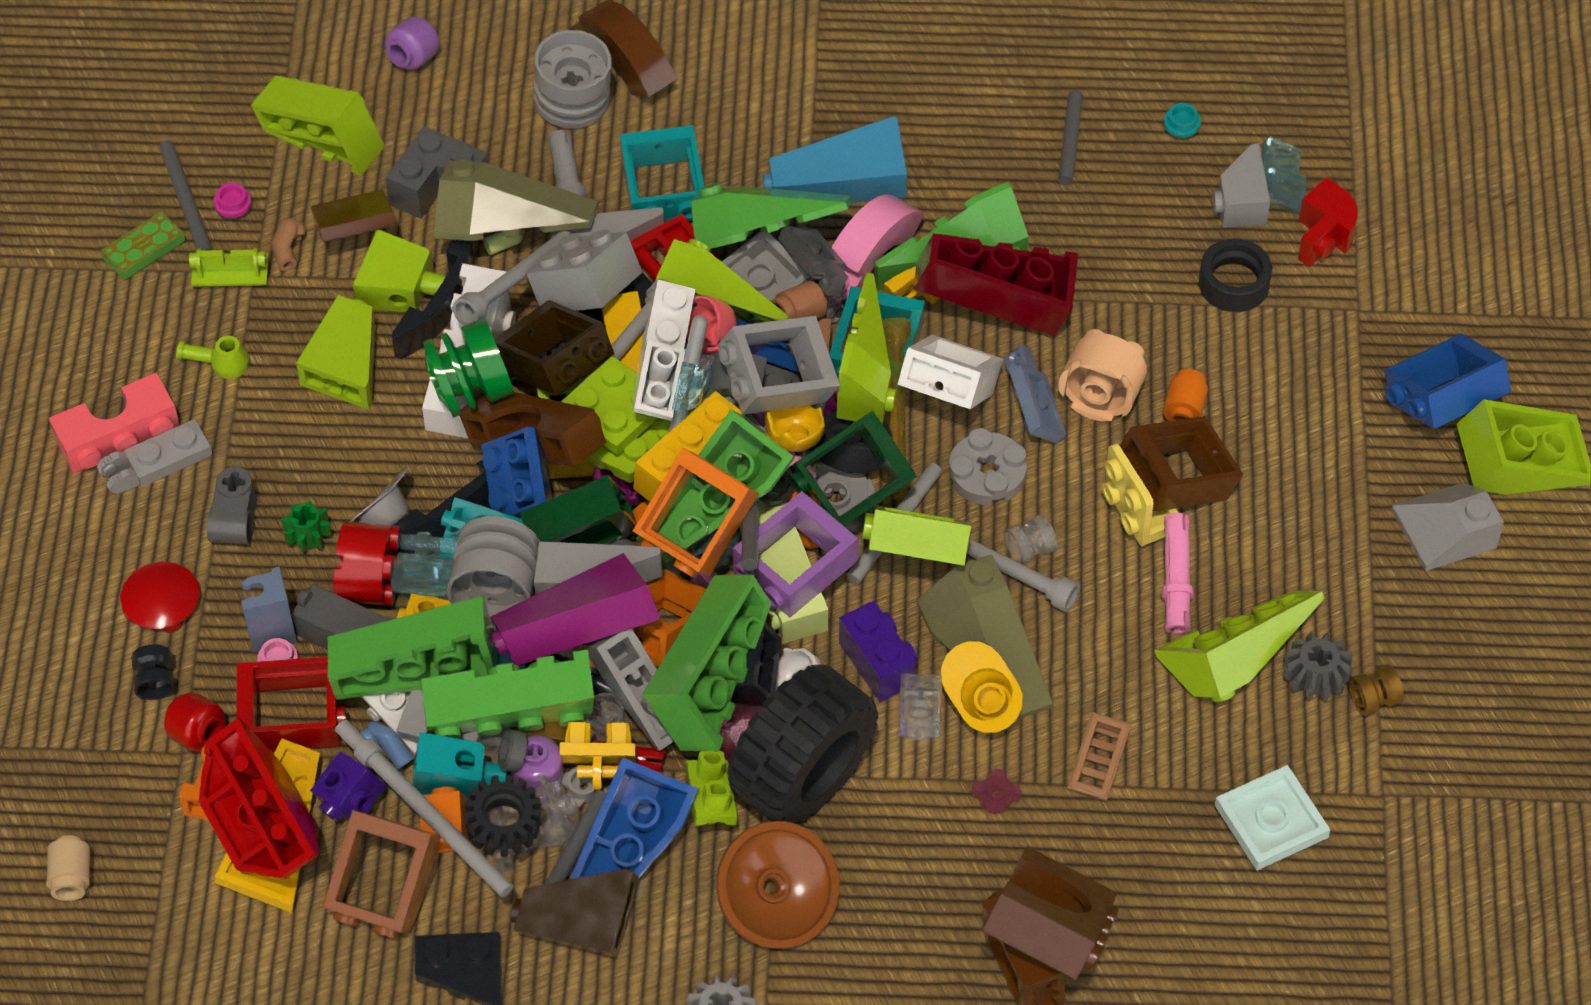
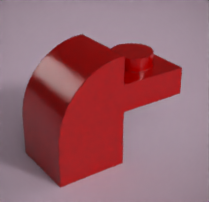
[1298,177,1358,267]

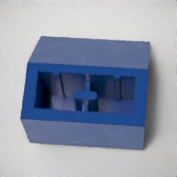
[482,427,553,518]

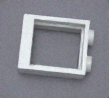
[898,335,1003,409]

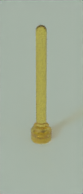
[882,317,912,501]

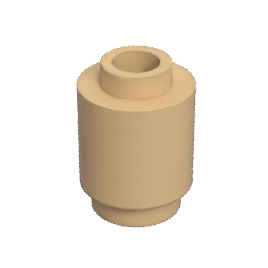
[47,835,90,901]

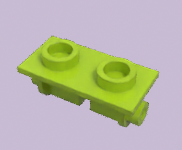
[189,248,269,287]

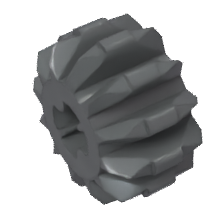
[1283,631,1353,702]

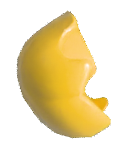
[765,405,825,452]

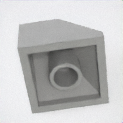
[1391,482,1504,571]

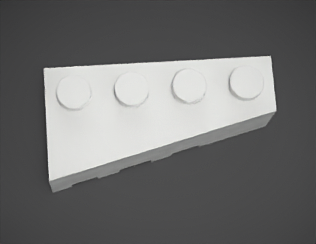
[422,264,516,438]

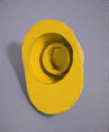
[941,641,1023,733]

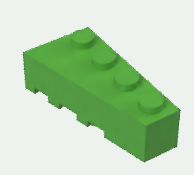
[421,649,594,739]

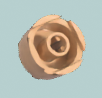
[1058,329,1147,422]

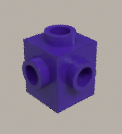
[310,751,386,822]

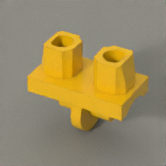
[560,722,636,790]

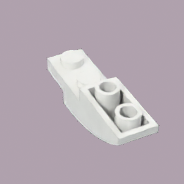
[633,280,695,421]

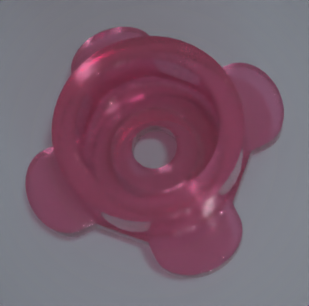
[972,769,1021,814]

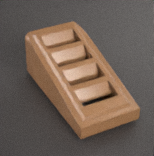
[1067,712,1131,802]

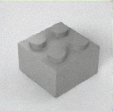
[526,230,642,311]

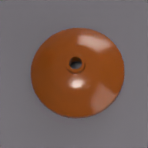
[716,821,840,949]

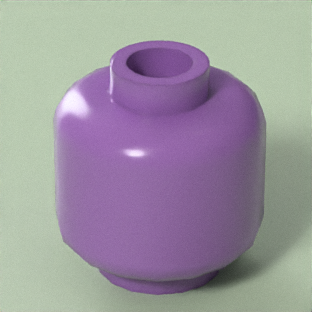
[385,16,439,70]
[511,735,564,797]

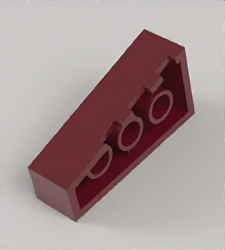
[913,233,1078,336]

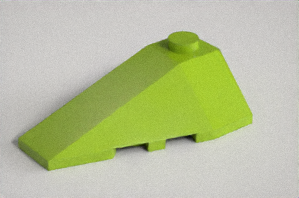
[655,239,791,323]
[836,272,897,425]

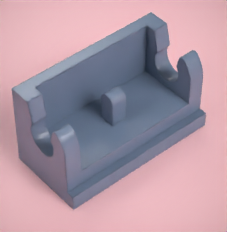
[241,567,297,653]

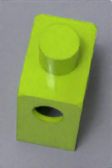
[353,230,447,313]

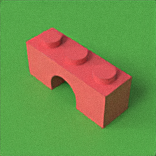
[49,372,180,474]

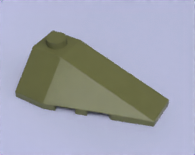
[433,159,599,241]
[916,554,1053,720]

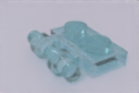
[391,531,458,597]

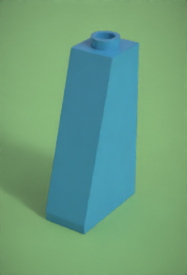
[763,117,907,203]

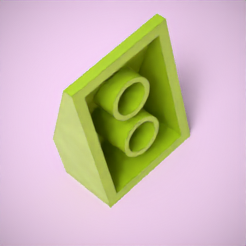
[1457,399,1591,495]

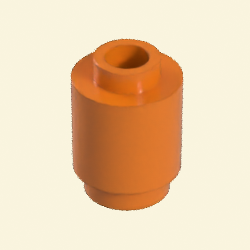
[1163,369,1208,421]

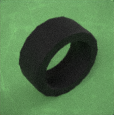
[1198,238,1273,312]
[815,411,892,474]

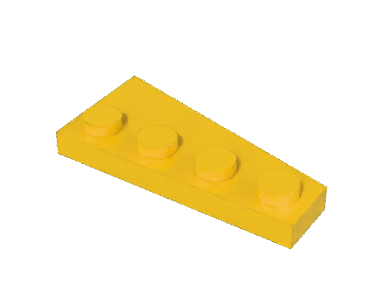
[214,738,320,913]

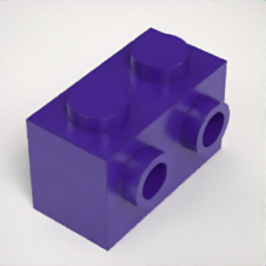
[839,600,918,703]

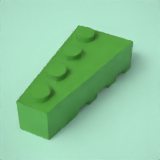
[642,574,771,751]
[328,596,498,700]

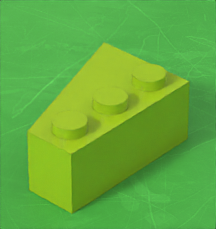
[251,75,385,176]

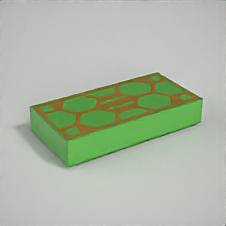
[101,211,185,281]

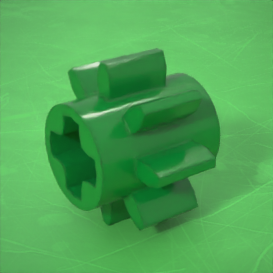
[281,501,332,552]

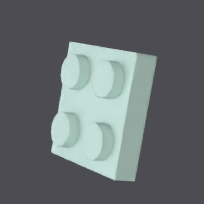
[1215,765,1330,871]

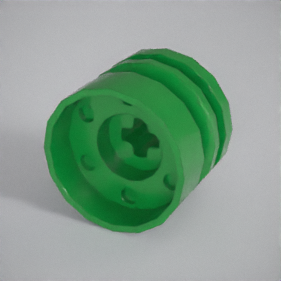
[423,317,515,418]

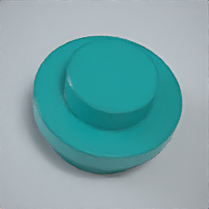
[1164,103,1201,138]

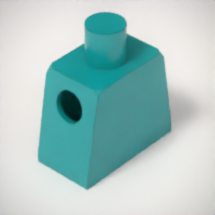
[412,733,507,799]

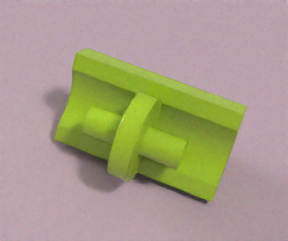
[685,751,737,826]

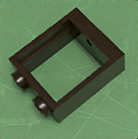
[494,300,615,396]

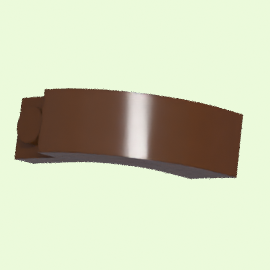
[569,0,677,97]

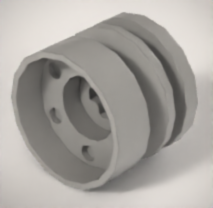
[534,30,611,129]
[446,516,540,623]

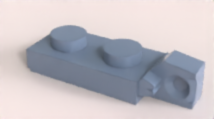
[1004,344,1066,444]

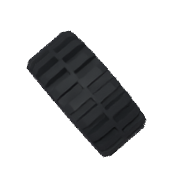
[727,665,879,824]

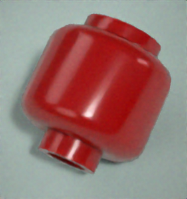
[164,692,225,752]

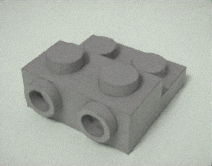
[722,231,814,324]

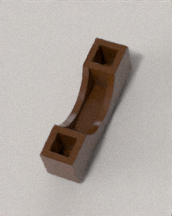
[459,392,606,468]

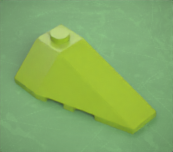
[1154,590,1324,702]

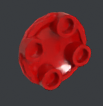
[120,561,200,633]

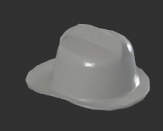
[350,467,410,526]

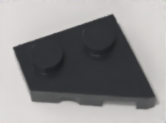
[415,932,501,1005]

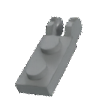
[97,419,212,494]

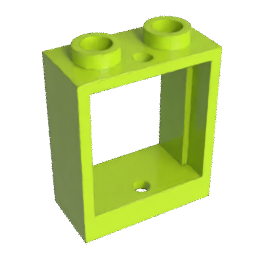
[862,505,971,566]

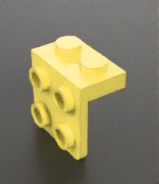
[1102,443,1179,547]

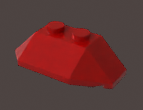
[199,718,319,879]

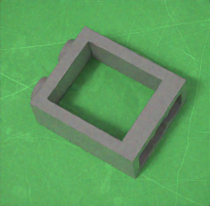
[718,316,840,415]

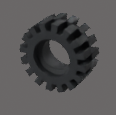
[465,775,541,857]

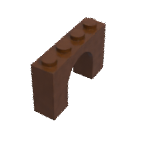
[982,846,1119,980]

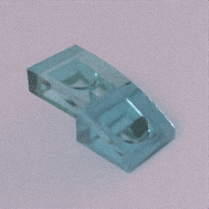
[1261,137,1307,213]
[672,354,716,412]

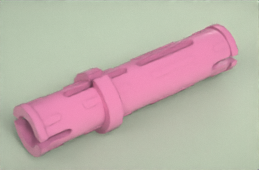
[1162,513,1194,634]

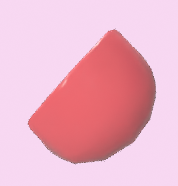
[686,296,738,357]

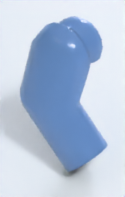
[360,721,414,770]

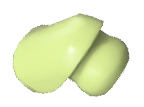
[483,229,525,256]

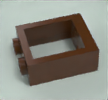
[1120,416,1243,512]
[982,886,1065,1005]

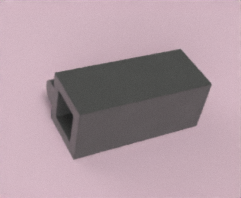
[291,584,391,650]

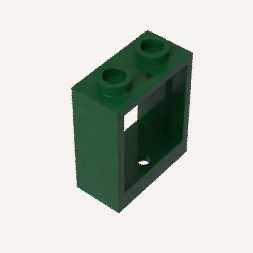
[789,411,917,526]
[520,475,637,545]

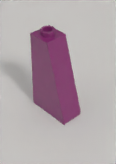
[490,553,661,665]

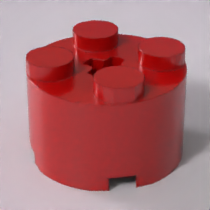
[333,522,403,606]

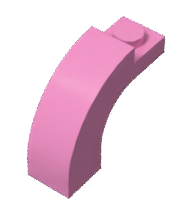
[818,195,925,306]

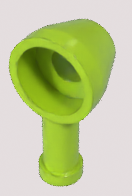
[176,336,250,379]

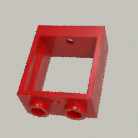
[237,657,347,752]

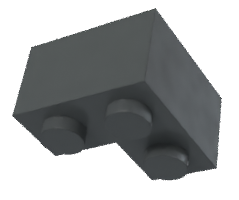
[385,126,489,219]

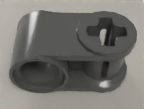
[207,467,257,544]

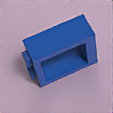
[1384,333,1511,429]

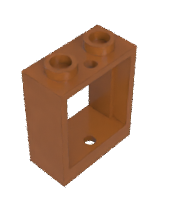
[322,810,441,938]

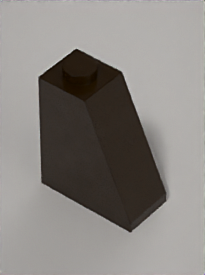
[510,869,639,959]

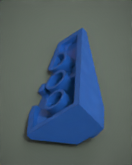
[569,758,699,880]

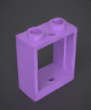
[733,491,859,618]

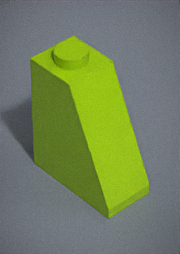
[296,295,376,410]

